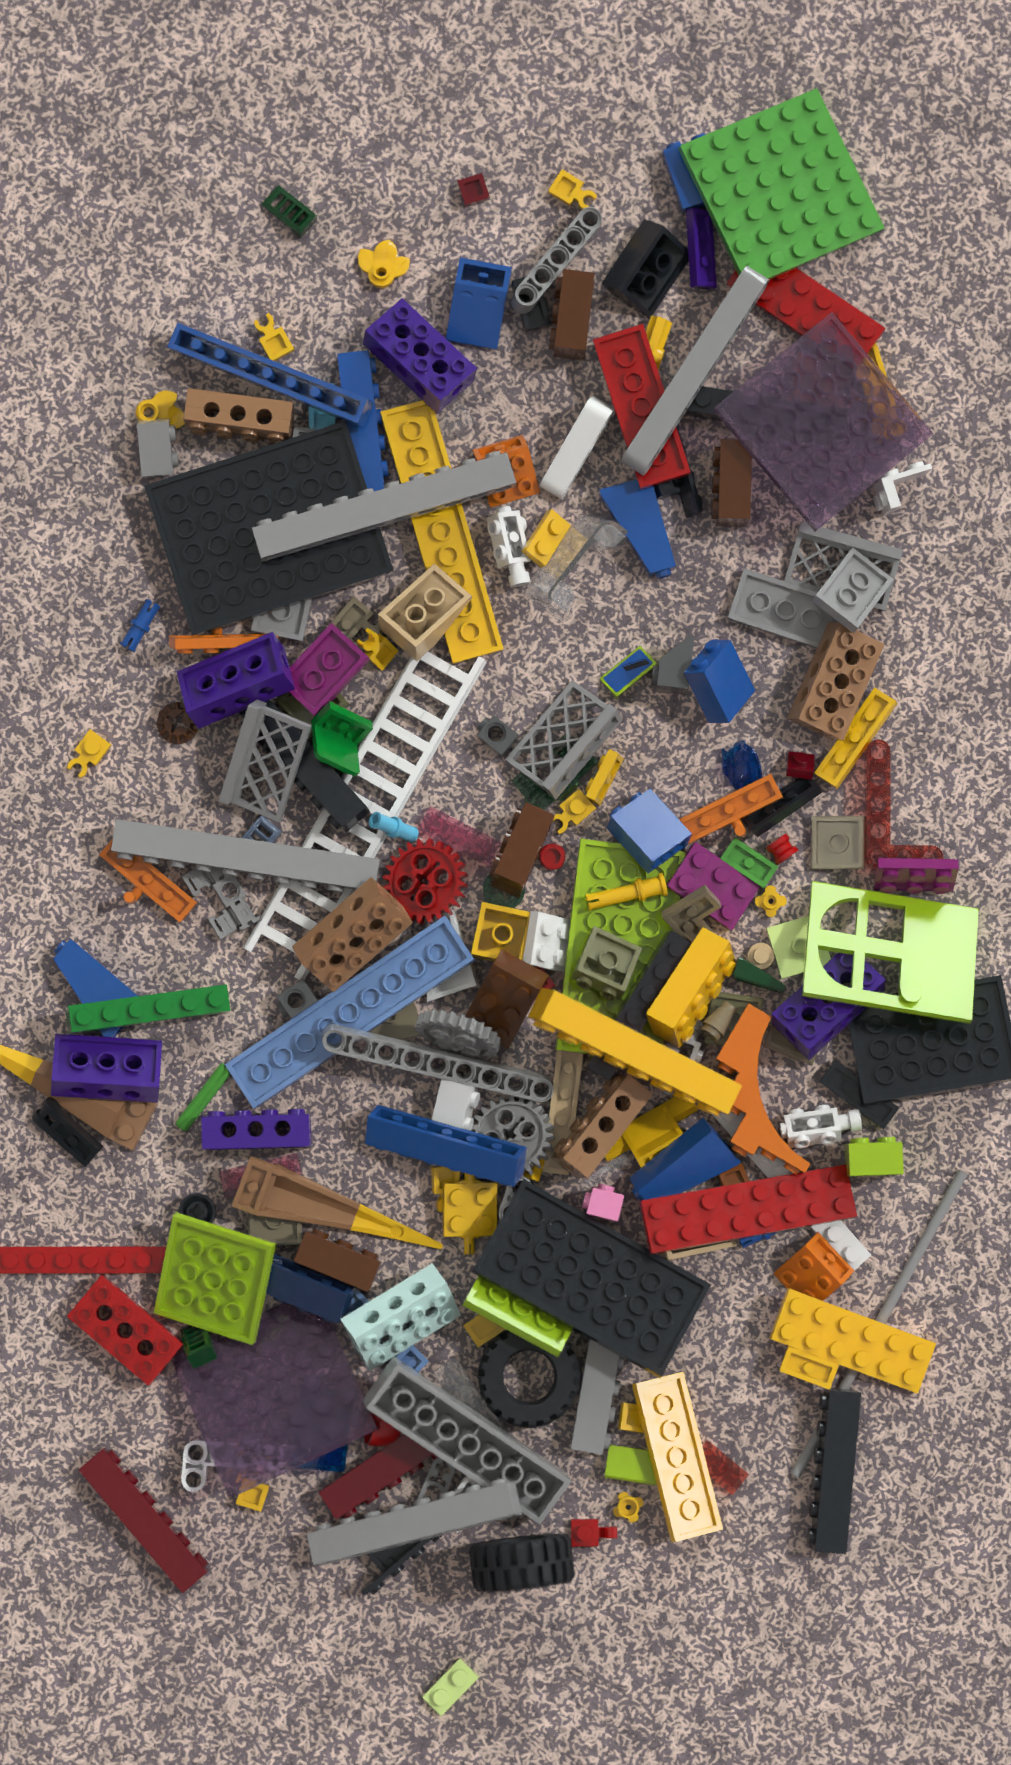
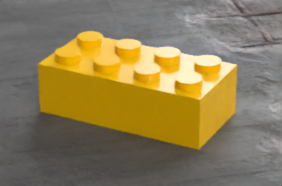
[646,927,736,1048]

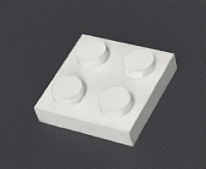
[523,911,570,972]

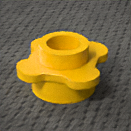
[755,885,787,917]
[613,1492,644,1522]

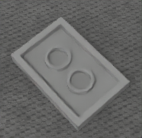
[812,547,894,633]

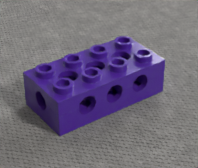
[363,298,477,414]
[177,632,295,729]
[772,953,886,1060]
[51,1034,162,1103]
[201,1109,312,1150]

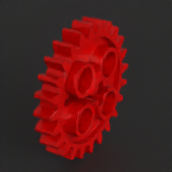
[383,838,468,925]

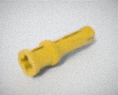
[585,873,668,911]

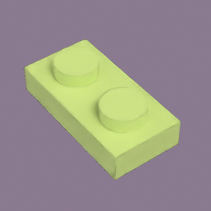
[422,1658,479,1716]

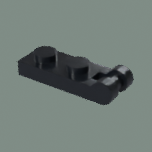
[32,1097,104,1167]

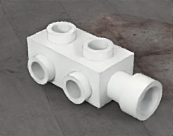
[486,506,531,588]
[780,1105,862,1149]

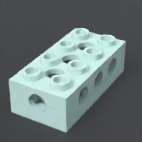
[340,1264,461,1371]

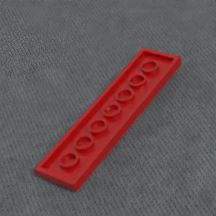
[639,1164,857,1255]

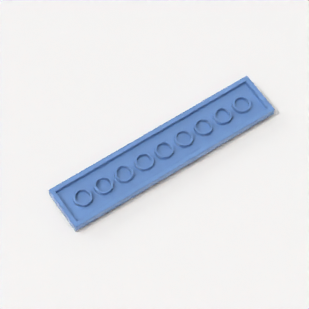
[225,916,475,1109]

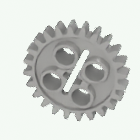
[414,1009,501,1059]
[472,1095,555,1179]

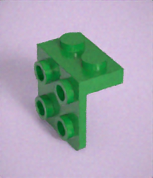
[311,701,373,777]

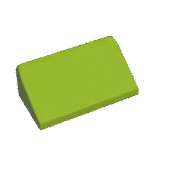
[604,1445,657,1485]

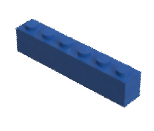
[337,350,389,492]
[365,1105,527,1187]

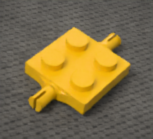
[442,1173,497,1255]

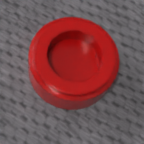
[539,843,566,870]

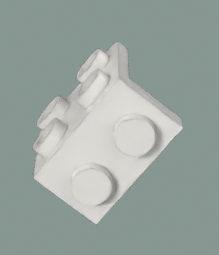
[873,461,932,516]

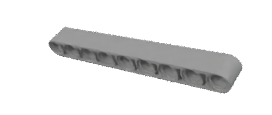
[621,266,769,476]
[321,1024,553,1102]

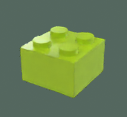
[844,1137,904,1177]

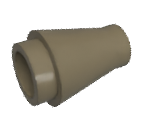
[700,1001,737,1042]

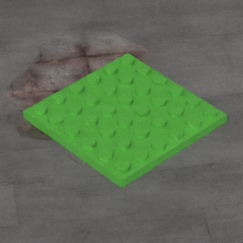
[678,88,885,279]

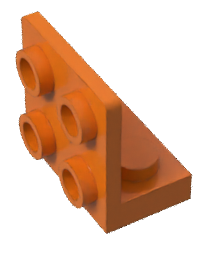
[473,435,540,507]
[774,1232,855,1301]

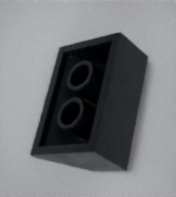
[601,219,689,319]

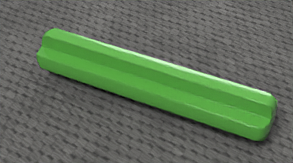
[175,1063,231,1132]

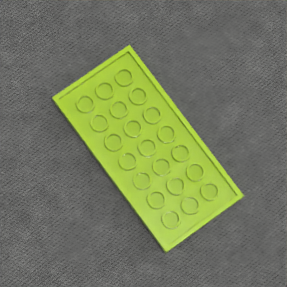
[555,839,685,1054]

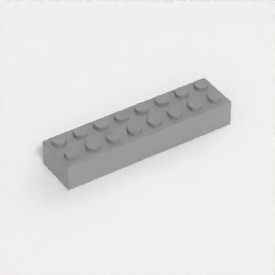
[363,1356,571,1524]

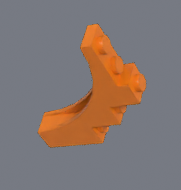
[715,1003,810,1175]

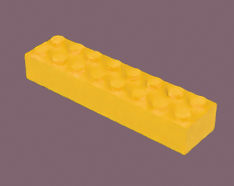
[528,988,742,1116]

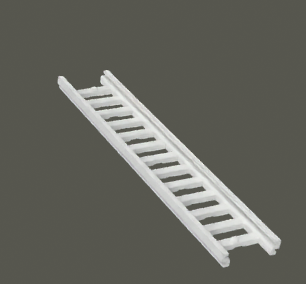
[243,652,487,981]

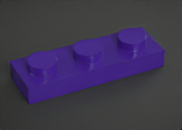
[686,208,717,290]

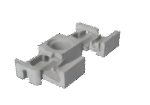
[181,868,260,941]

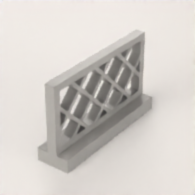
[784,521,903,611]
[505,680,623,800]
[219,699,312,822]

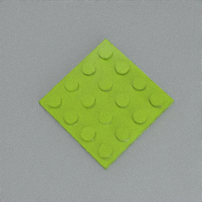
[154,1213,276,1345]
[463,1276,572,1357]

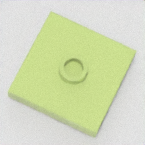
[766,916,831,979]

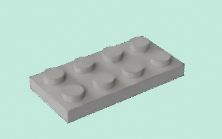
[727,568,838,649]

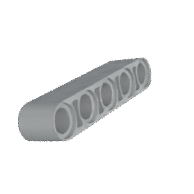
[511,207,602,314]

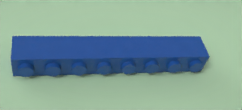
[167,322,374,428]

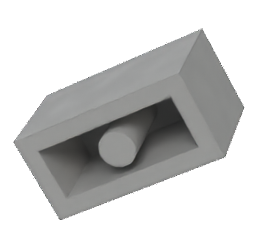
[137,419,179,477]

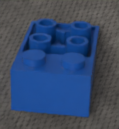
[446,257,512,350]

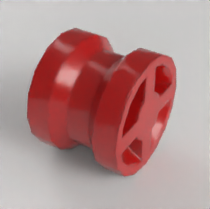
[765,833,799,866]

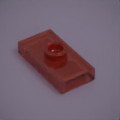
[702,1440,749,1495]

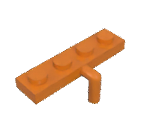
[169,628,278,654]
[679,774,783,845]
[99,838,197,923]

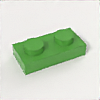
[720,837,779,889]

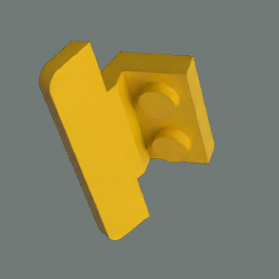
[605,1097,698,1168]

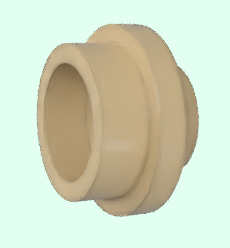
[748,943,774,969]

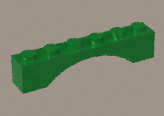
[65,984,231,1035]

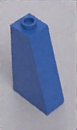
[599,479,676,579]
[53,938,138,1037]
[629,1118,741,1201]

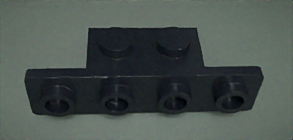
[653,424,703,518]
[361,1535,443,1596]

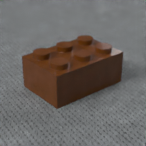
[549,269,595,361]
[711,439,753,527]
[488,802,555,898]
[465,949,549,1049]
[294,1228,382,1292]

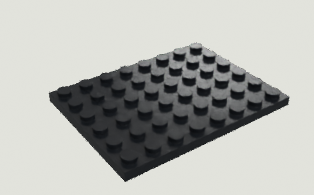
[144,421,394,635]

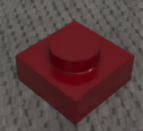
[457,173,490,207]
[786,751,815,780]

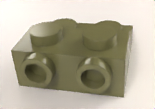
[571,926,642,1001]

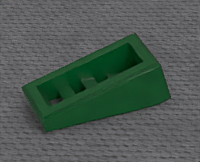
[261,185,318,239]
[732,957,786,994]
[180,1325,218,1369]

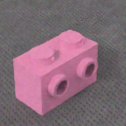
[582,1184,624,1223]

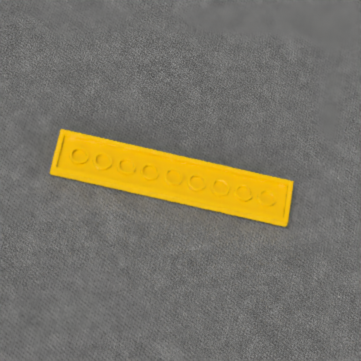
[380,400,504,665]

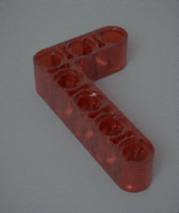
[864,739,944,871]

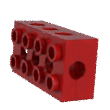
[66,1275,184,1386]

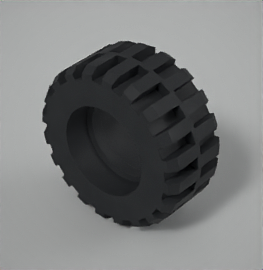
[478,1330,580,1428]
[469,1533,575,1592]

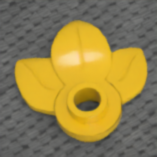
[358,240,410,289]
[135,390,185,429]

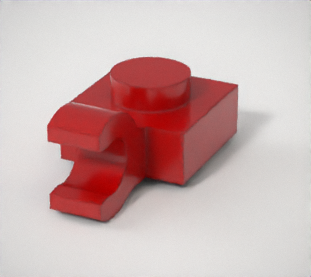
[571,1518,617,1547]

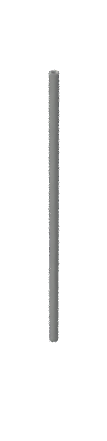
[791,1169,968,1479]

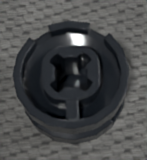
[178,1193,217,1223]

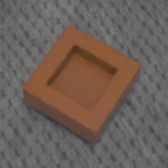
[717,1163,750,1186]

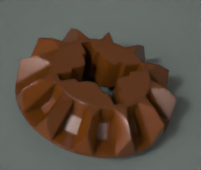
[156,702,198,744]

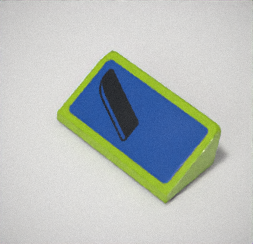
[599,646,657,699]

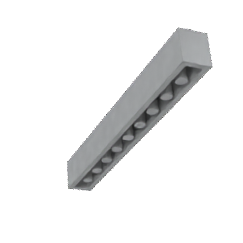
[252,451,516,562]
[111,819,380,892]

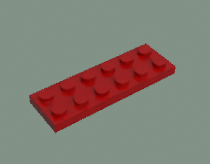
[726,268,885,372]
[593,324,691,490]

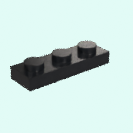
[742,778,822,838]
[819,1060,899,1129]

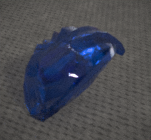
[721,740,762,790]

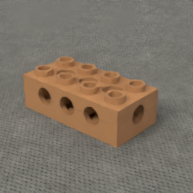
[183,388,295,444]
[787,622,885,741]
[292,877,413,992]
[552,1074,653,1178]

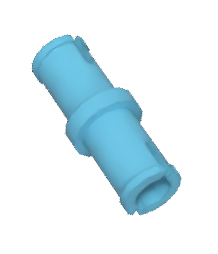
[369,812,419,843]

